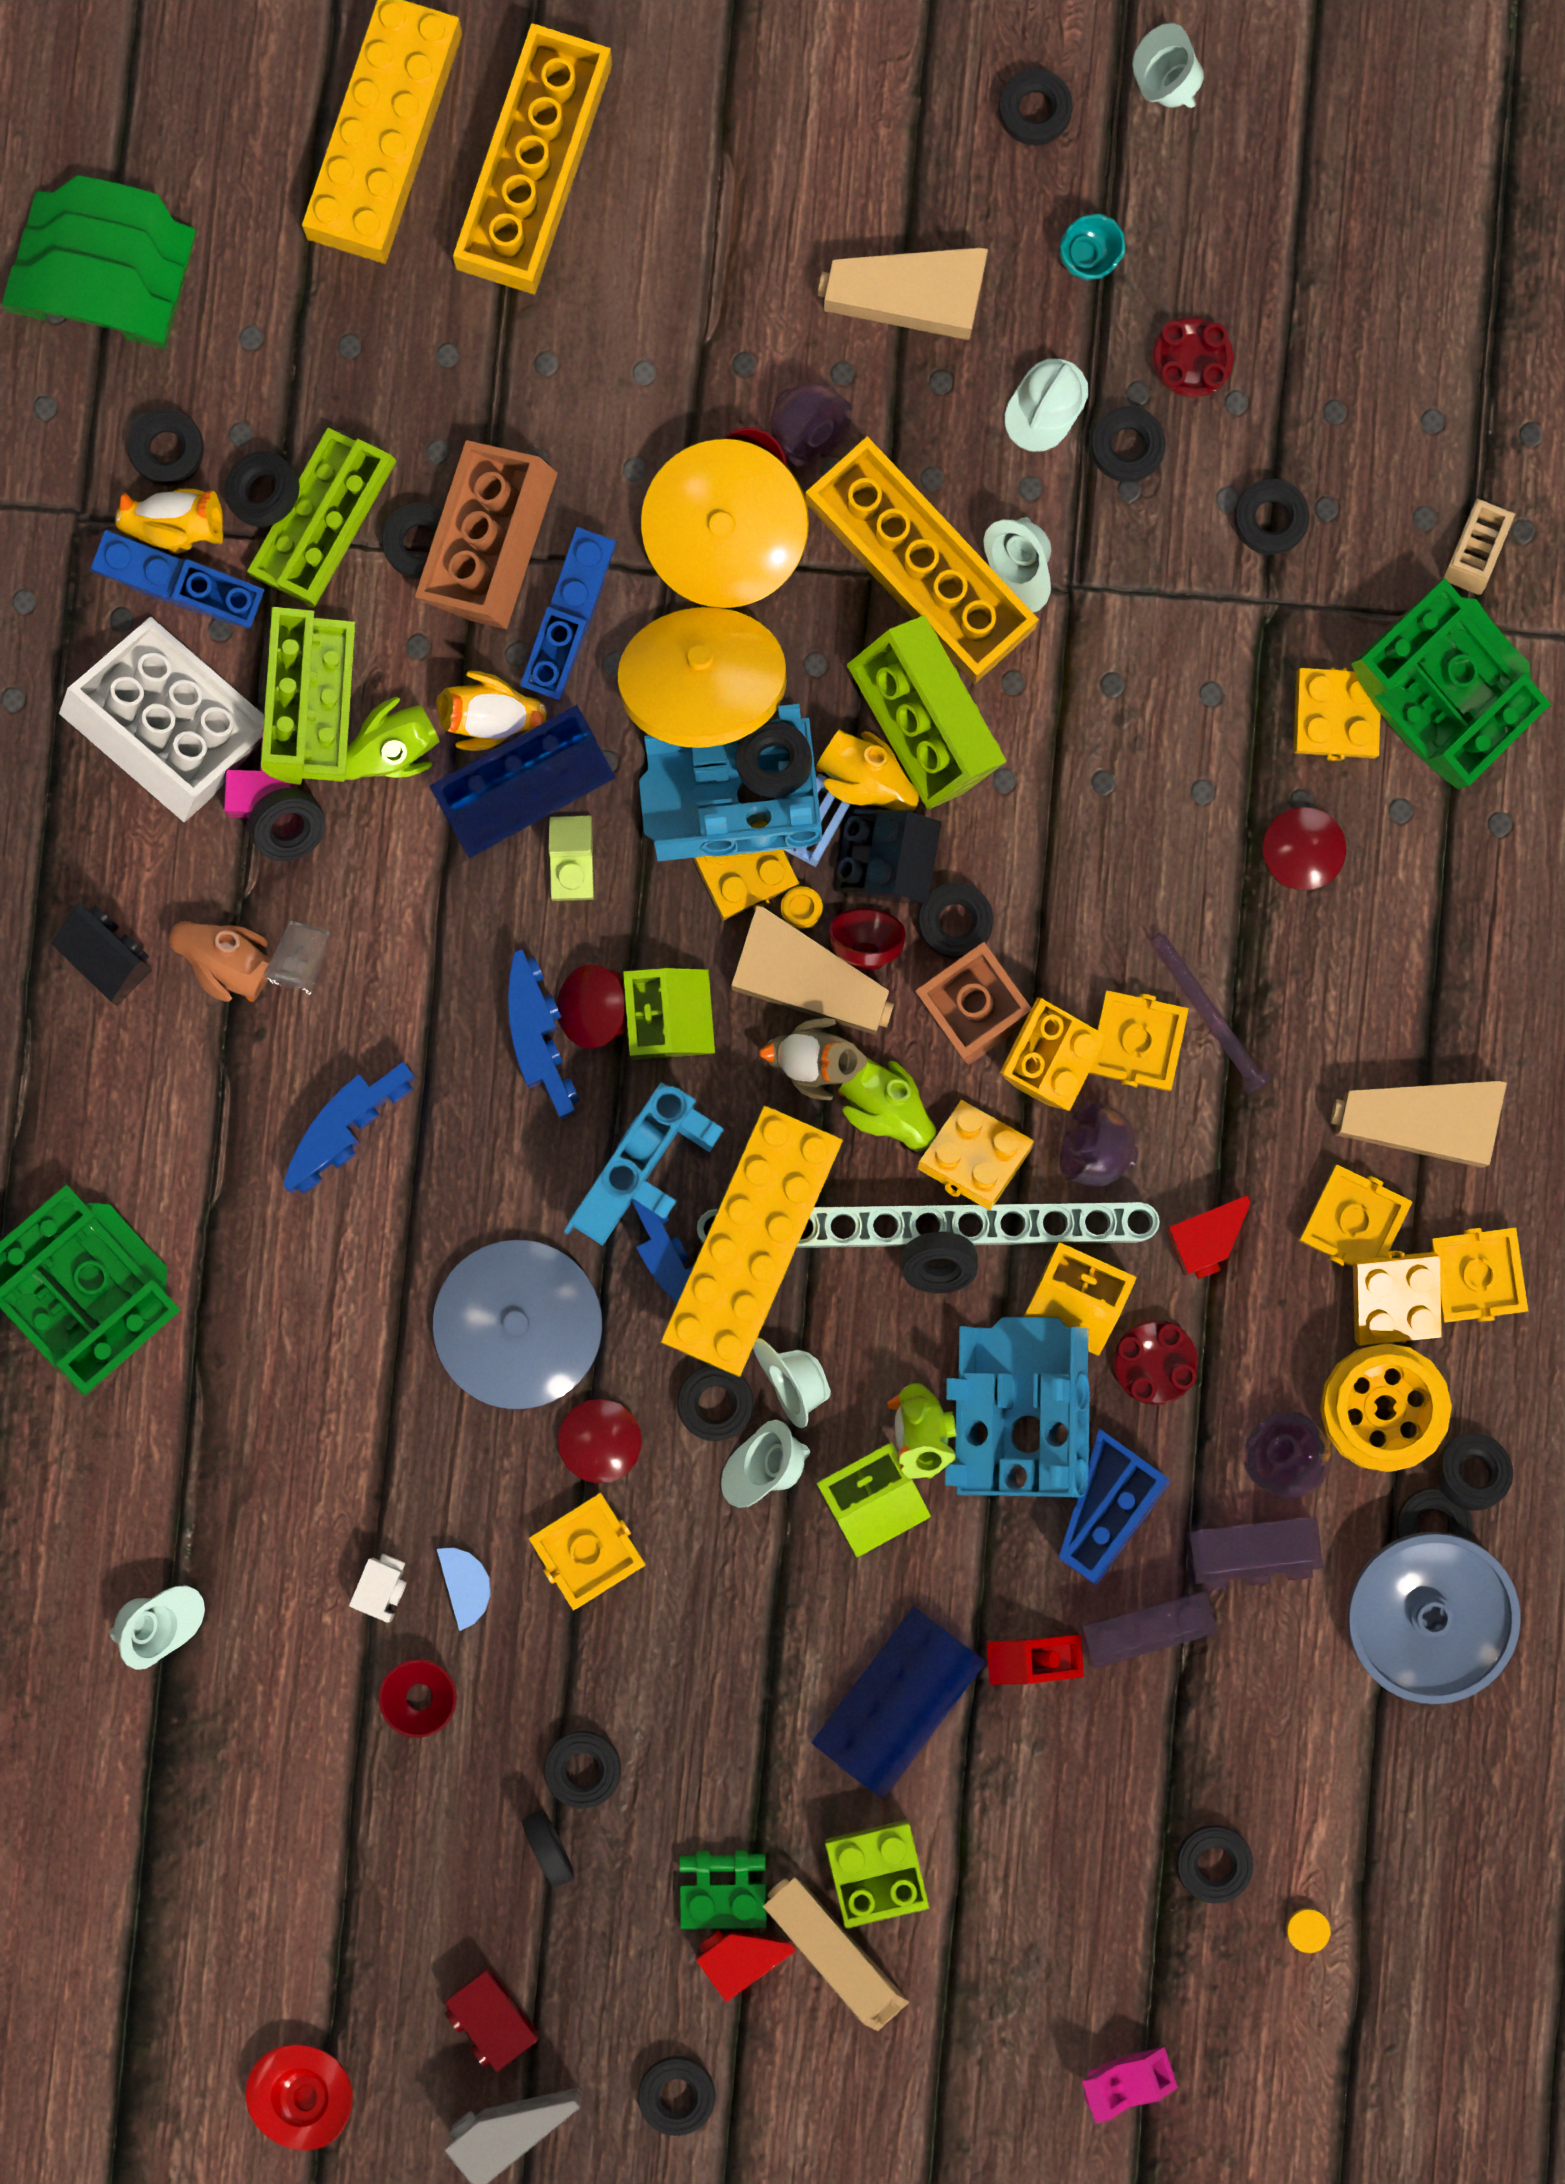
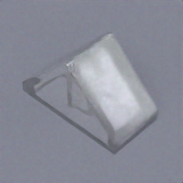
[265,920,330,994]

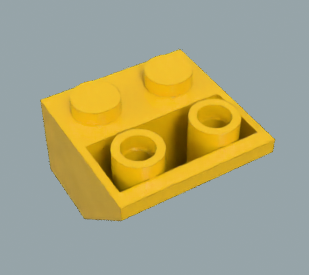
[1000,997,1107,1111]
[1023,1242,1137,1356]

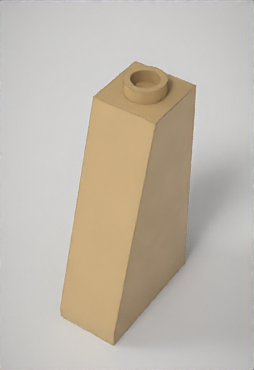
[818,248,988,340]
[731,906,894,1035]
[1331,1081,1507,1168]
[763,1877,909,2031]

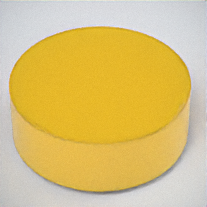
[781,886,823,930]
[1286,1908,1330,1953]

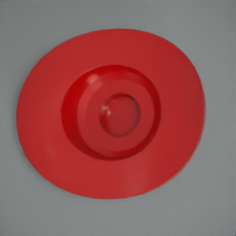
[245,2045,353,2151]

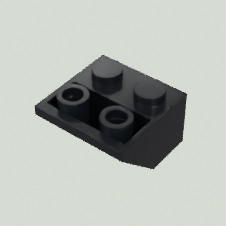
[834,810,941,904]
[51,902,153,1006]

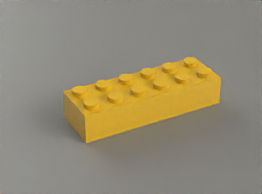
[302,0,462,264]
[453,23,612,295]
[805,436,1039,685]
[660,1105,843,1377]

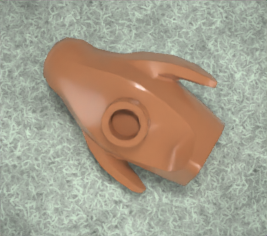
[168,921,274,1002]

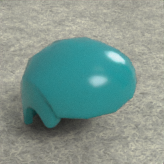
[1058,214,1125,281]

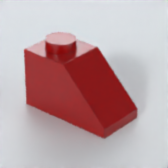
[1165,1195,1251,1280]
[987,1635,1084,1685]
[696,1930,796,2002]

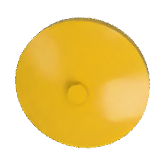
[641,439,809,608]
[618,607,787,748]

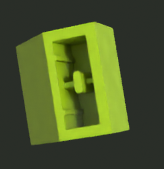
[623,968,715,1060]
[816,1442,931,1558]
[825,1819,929,1928]

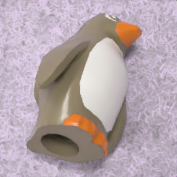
[759,1018,867,1100]

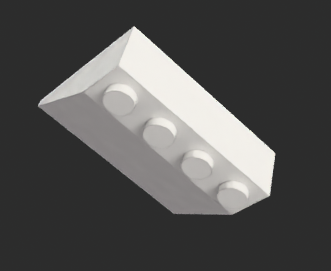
[59,617,264,823]

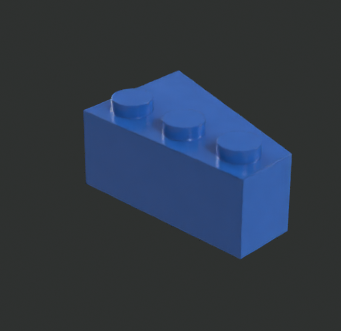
[1059,1429,1171,1586]

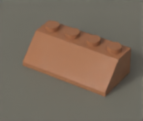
[415,440,558,629]

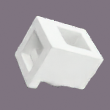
[349,1553,407,1623]

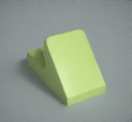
[549,816,594,901]

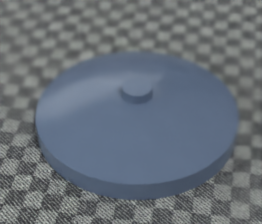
[433,1240,603,1409]
[1347,1532,1520,1704]

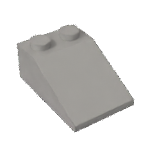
[445,2088,583,2184]

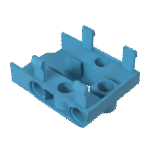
[639,704,822,861]
[564,1082,724,1246]
[945,1317,1090,1497]

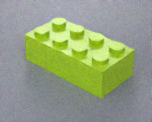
[847,615,1007,810]

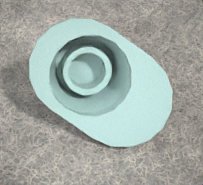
[1133,23,1204,108]
[1005,359,1088,452]
[983,517,1051,613]
[753,1337,831,1428]
[721,1420,810,1508]
[109,1586,205,1670]

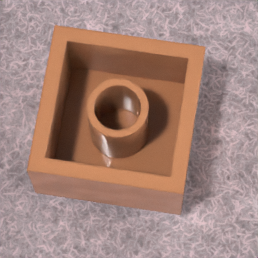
[915,942,1032,1065]

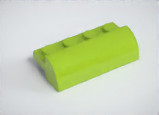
[247,428,397,608]
[261,607,355,785]

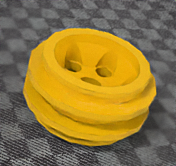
[1320,1343,1452,1472]

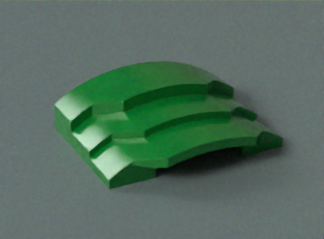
[2,175,197,350]
[1351,578,1551,789]
[0,1184,181,1398]

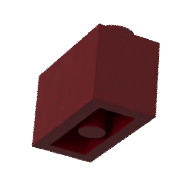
[444,1966,540,2072]

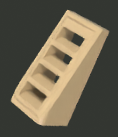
[1444,498,1515,595]

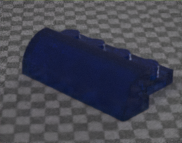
[429,704,616,858]
[811,1606,986,1799]

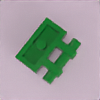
[680,1850,766,1929]

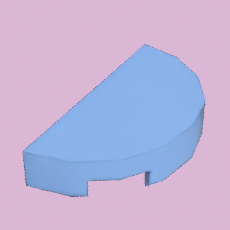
[437,1547,491,1631]

